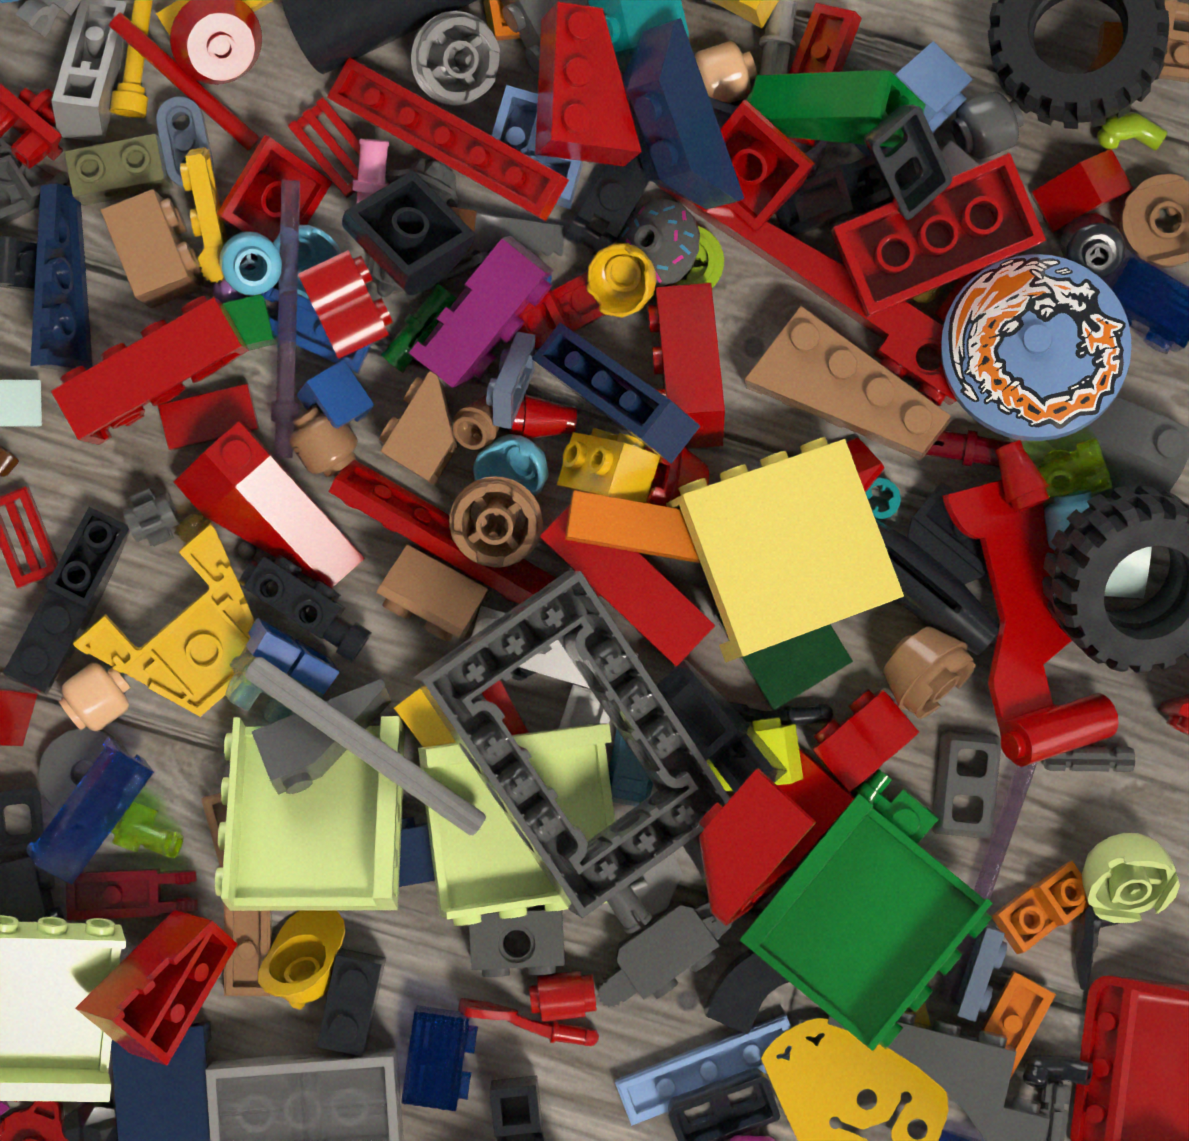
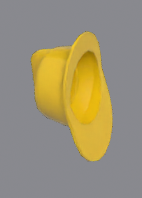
[258,910,345,1010]

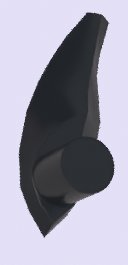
[1075,905,1120,990]

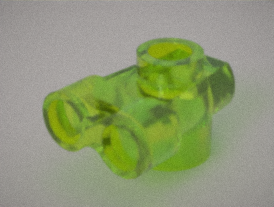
[1036,437,1113,498]
[103,798,184,859]

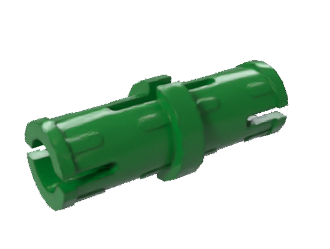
[381,283,457,373]

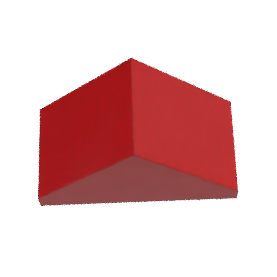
[1030,149,1134,233]

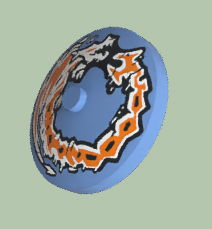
[941,254,1131,441]

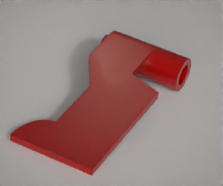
[942,480,1119,767]

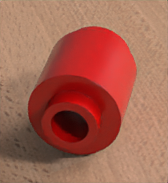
[529,971,597,1022]

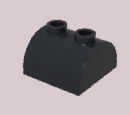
[342,170,476,295]

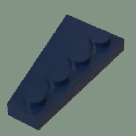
[30,183,93,372]

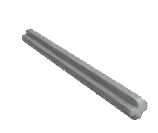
[245,657,486,836]

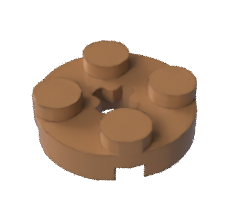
[1119,174,1189,268]

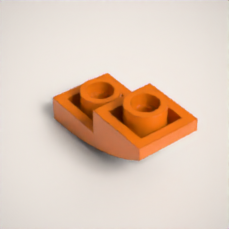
[991,861,1089,954]

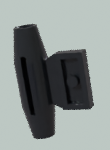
[875,482,1000,655]

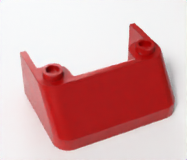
[699,749,855,926]

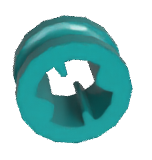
[866,478,901,520]

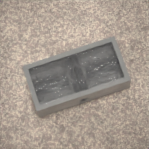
[206,1047,404,1141]

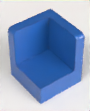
[297,359,375,429]

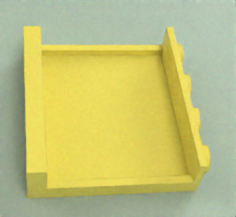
[666,437,904,663]

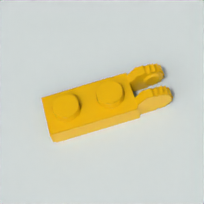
[180,147,227,283]

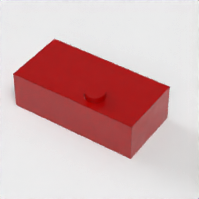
[831,153,1046,318]
[539,505,716,667]

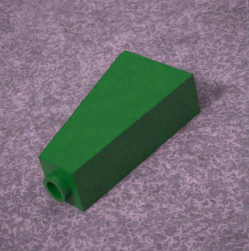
[747,70,926,148]

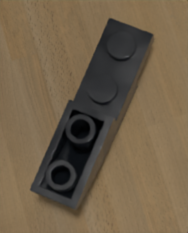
[3,507,130,696]

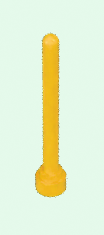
[109,0,153,118]

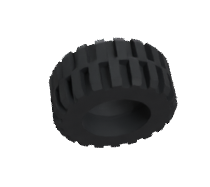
[988,0,1169,129]
[1042,486,1189,673]

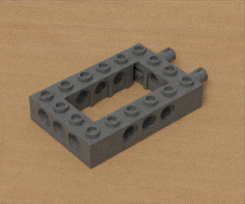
[413,571,730,934]

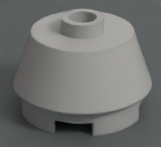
[411,11,500,105]

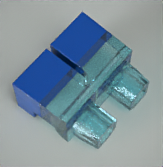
[225,617,340,724]

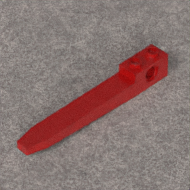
[658,185,957,406]

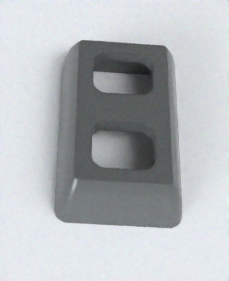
[931,730,1001,839]

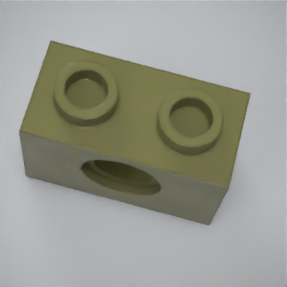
[64,134,173,206]

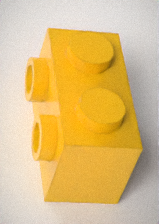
[556,428,660,503]

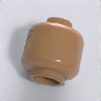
[289,406,358,477]

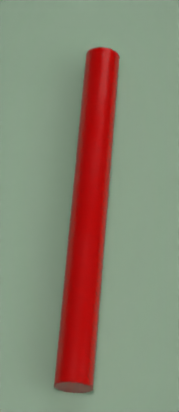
[108,12,260,151]

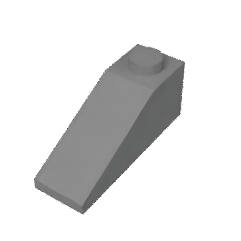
[52,0,128,143]

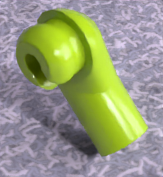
[1097,112,1168,151]

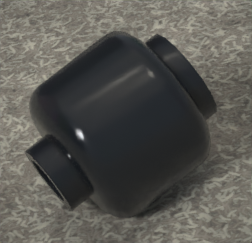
[1060,213,1126,279]

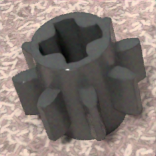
[123,488,180,546]

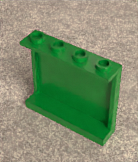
[740,794,992,1051]

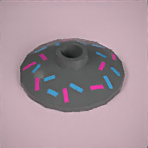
[617,199,700,289]

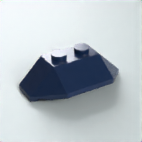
[622,18,744,209]

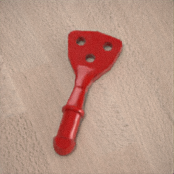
[458,998,599,1047]

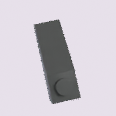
[252,679,391,795]

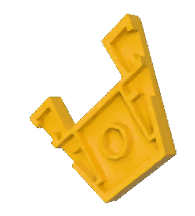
[73,522,256,717]

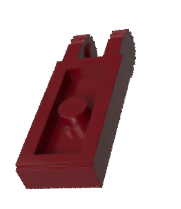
[65,868,198,920]

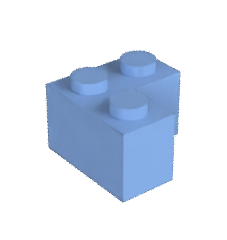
[854,41,973,156]
[491,85,583,209]

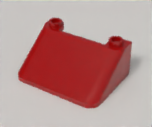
[1070,975,1189,1141]

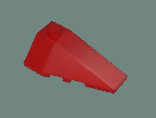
[174,421,365,588]

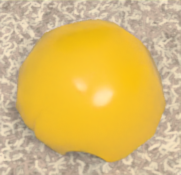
[587,243,657,318]

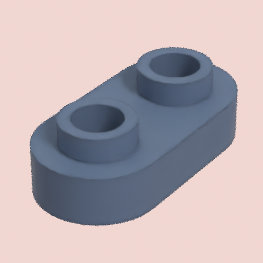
[156,96,214,189]

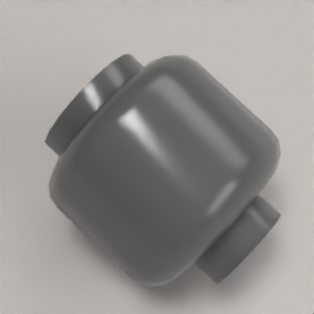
[951,91,1024,159]

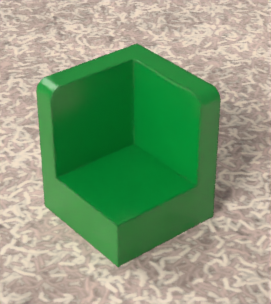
[223,295,279,351]

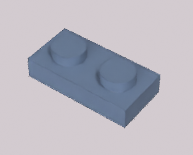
[486,332,535,429]
[951,925,1007,1022]

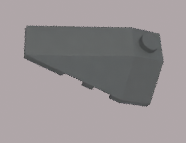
[1046,397,1189,499]

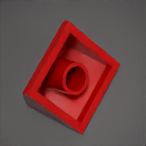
[720,100,815,232]
[217,135,333,243]

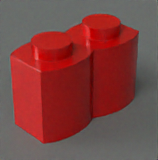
[298,250,393,359]
[811,689,919,792]

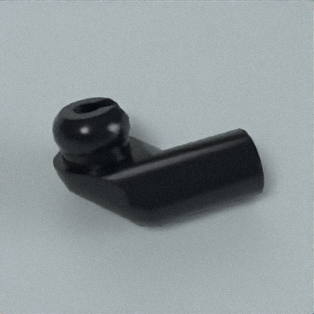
[1023,1055,1093,1089]

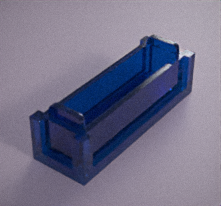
[26,737,154,885]

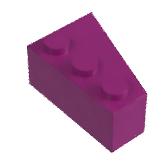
[409,236,554,388]

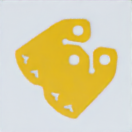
[761,1002,949,1141]

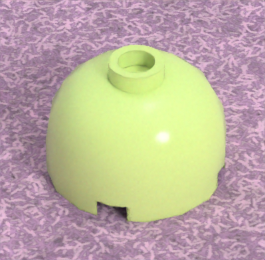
[1082,833,1180,923]

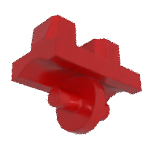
[0,83,63,169]

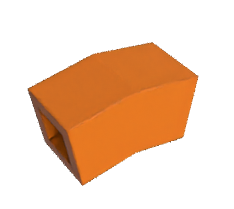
[1088,21,1123,72]

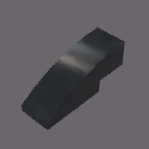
[776,147,917,237]
[656,660,787,793]

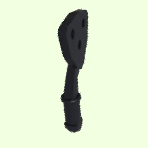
[729,702,834,726]

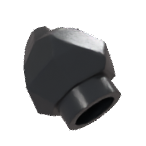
[61,1097,118,1141]

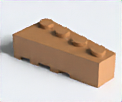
[745,306,951,461]

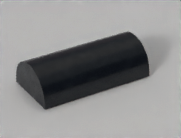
[281,0,477,74]

